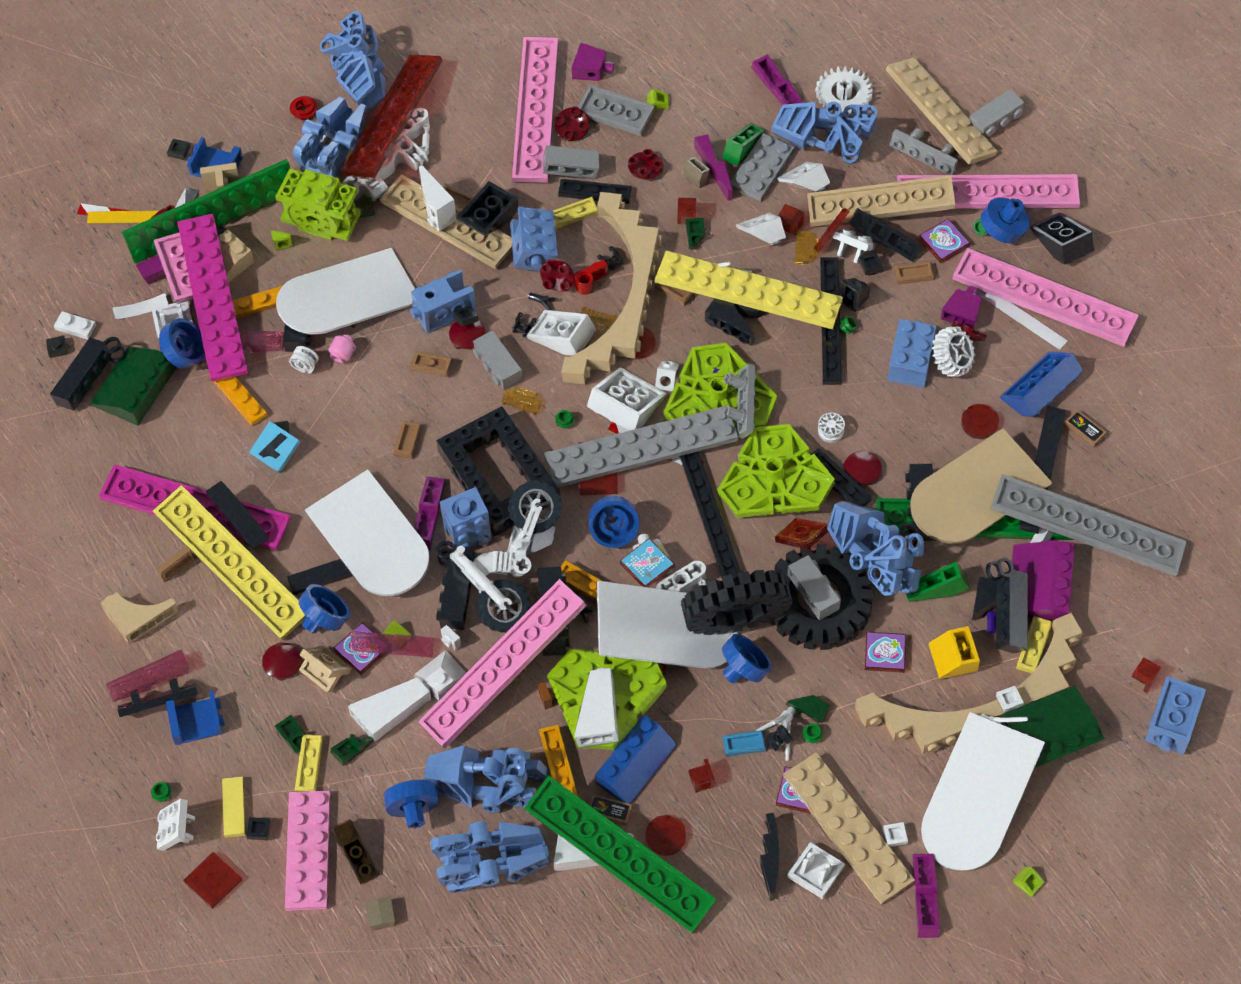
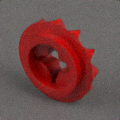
[290,96,318,120]

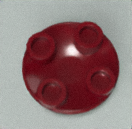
[554,106,590,142]
[628,149,663,180]
[540,259,575,292]
[449,320,486,349]
[951,321,987,341]
[844,451,882,485]
[262,643,302,681]

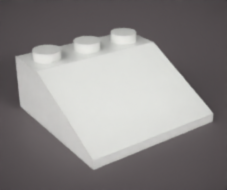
[587,367,667,431]

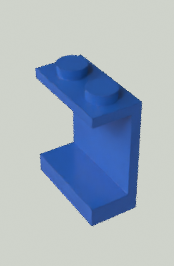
[187,137,243,178]
[166,691,225,745]

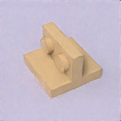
[200,163,240,194]
[299,646,353,693]

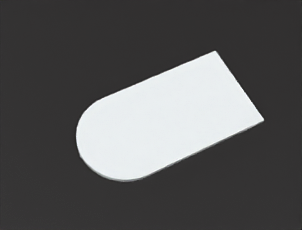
[276,248,415,334]
[305,470,430,596]
[597,581,738,669]
[921,712,1045,871]

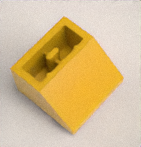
[928,626,980,680]

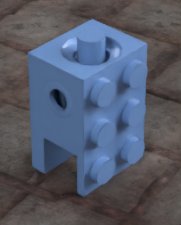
[510,207,558,271]
[410,269,476,333]
[887,319,936,388]
[440,487,492,551]
[1145,676,1206,755]

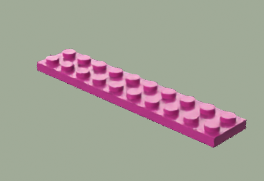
[177,214,248,382]
[99,464,291,551]

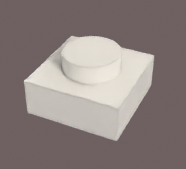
[441,625,461,651]
[996,686,1024,713]
[883,822,908,847]

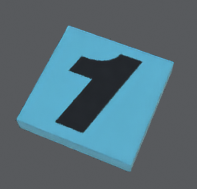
[249,421,301,473]

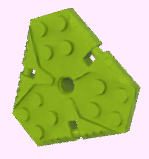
[664,343,777,432]
[717,424,835,518]
[547,649,667,750]

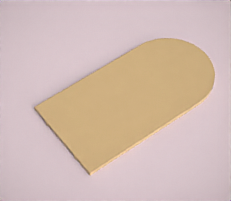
[910,428,1052,543]

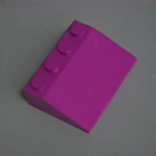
[1012,540,1075,621]

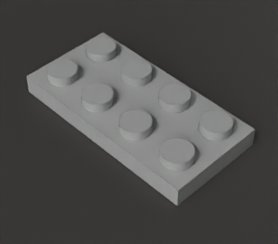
[578,85,654,136]
[730,133,794,202]

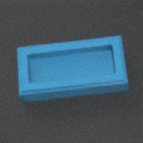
[722,730,766,757]

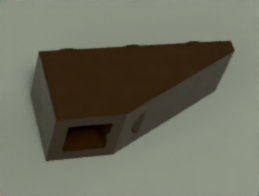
[330,819,379,884]

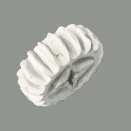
[931,326,976,377]

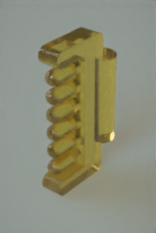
[794,231,818,264]
[580,307,618,332]
[502,386,541,415]

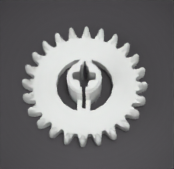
[815,66,873,114]

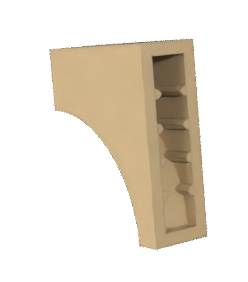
[101,592,179,645]

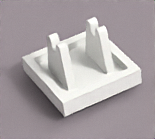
[833,228,877,263]
[151,301,193,341]
[156,798,195,851]
[787,842,845,899]

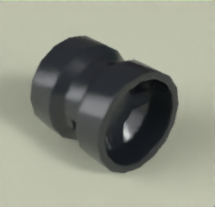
[765,724,793,752]

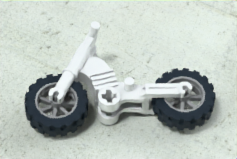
[450,480,562,633]

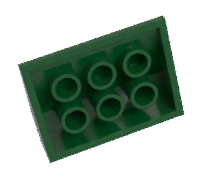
[89,346,176,426]
[1002,685,1105,768]

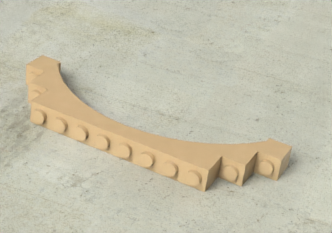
[561,192,662,385]
[855,613,1083,754]

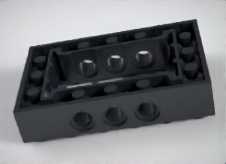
[436,406,561,536]

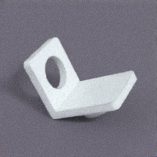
[655,361,680,391]

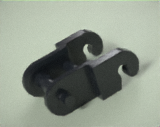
[597,246,624,271]
[512,312,537,337]

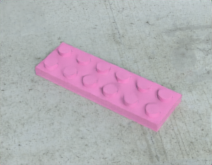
[285,791,331,911]

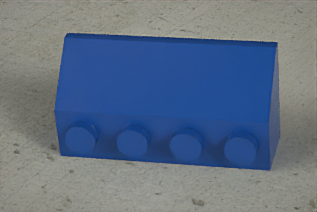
[1000,351,1083,417]
[595,715,677,804]

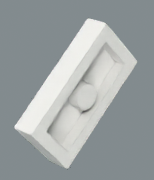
[54,311,96,340]

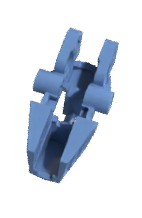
[320,11,386,112]
[293,97,367,178]
[771,101,878,164]
[827,501,924,596]
[424,745,548,813]
[430,821,551,893]

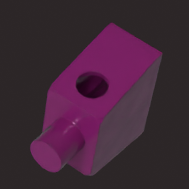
[571,42,615,81]
[941,286,982,330]

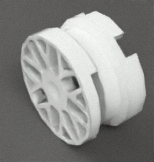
[289,346,319,373]
[818,413,845,443]

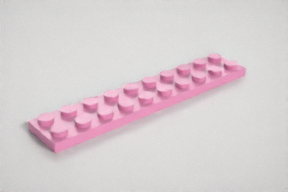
[512,37,558,183]
[897,174,1080,209]
[952,248,1139,347]
[418,579,587,749]

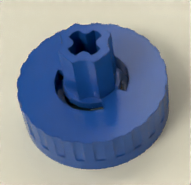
[981,197,1030,243]
[159,318,205,369]
[588,496,639,548]
[298,584,350,633]
[722,634,772,684]
[383,780,439,829]

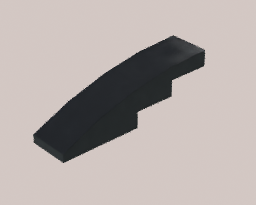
[847,208,922,262]
[206,481,269,550]
[759,812,779,901]

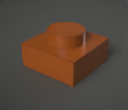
[537,682,554,710]

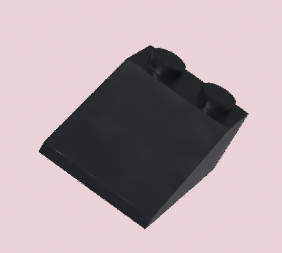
[456,181,519,237]
[1030,212,1094,265]

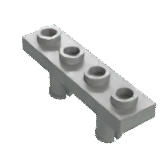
[890,128,958,175]
[723,363,756,439]

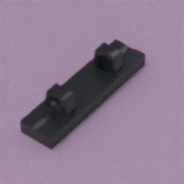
[117,678,198,717]

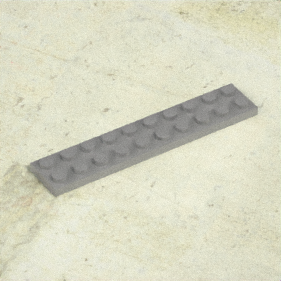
[544,406,738,488]
[991,474,1186,576]

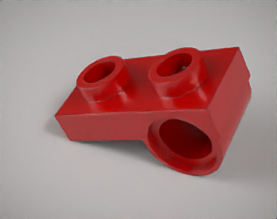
[573,259,608,295]

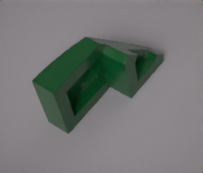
[685,217,705,249]
[786,695,830,723]
[274,715,303,755]
[330,734,373,766]

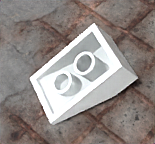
[419,165,457,232]
[527,310,596,356]

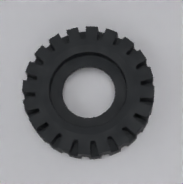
[771,544,873,650]
[681,570,793,635]

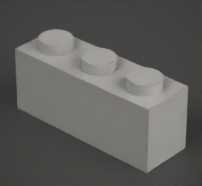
[969,89,1024,137]
[543,145,599,179]
[473,331,523,390]
[788,555,841,620]

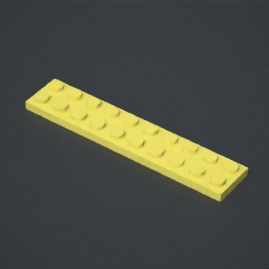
[655,251,843,329]
[153,485,307,640]

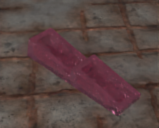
[239,330,284,353]
[350,631,434,658]
[106,649,189,702]

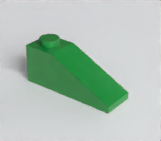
[722,123,765,165]
[906,562,970,602]

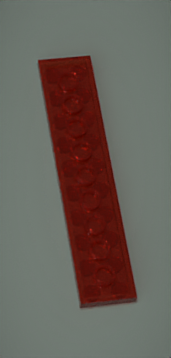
[341,55,443,178]

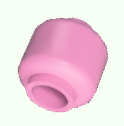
[328,334,356,363]

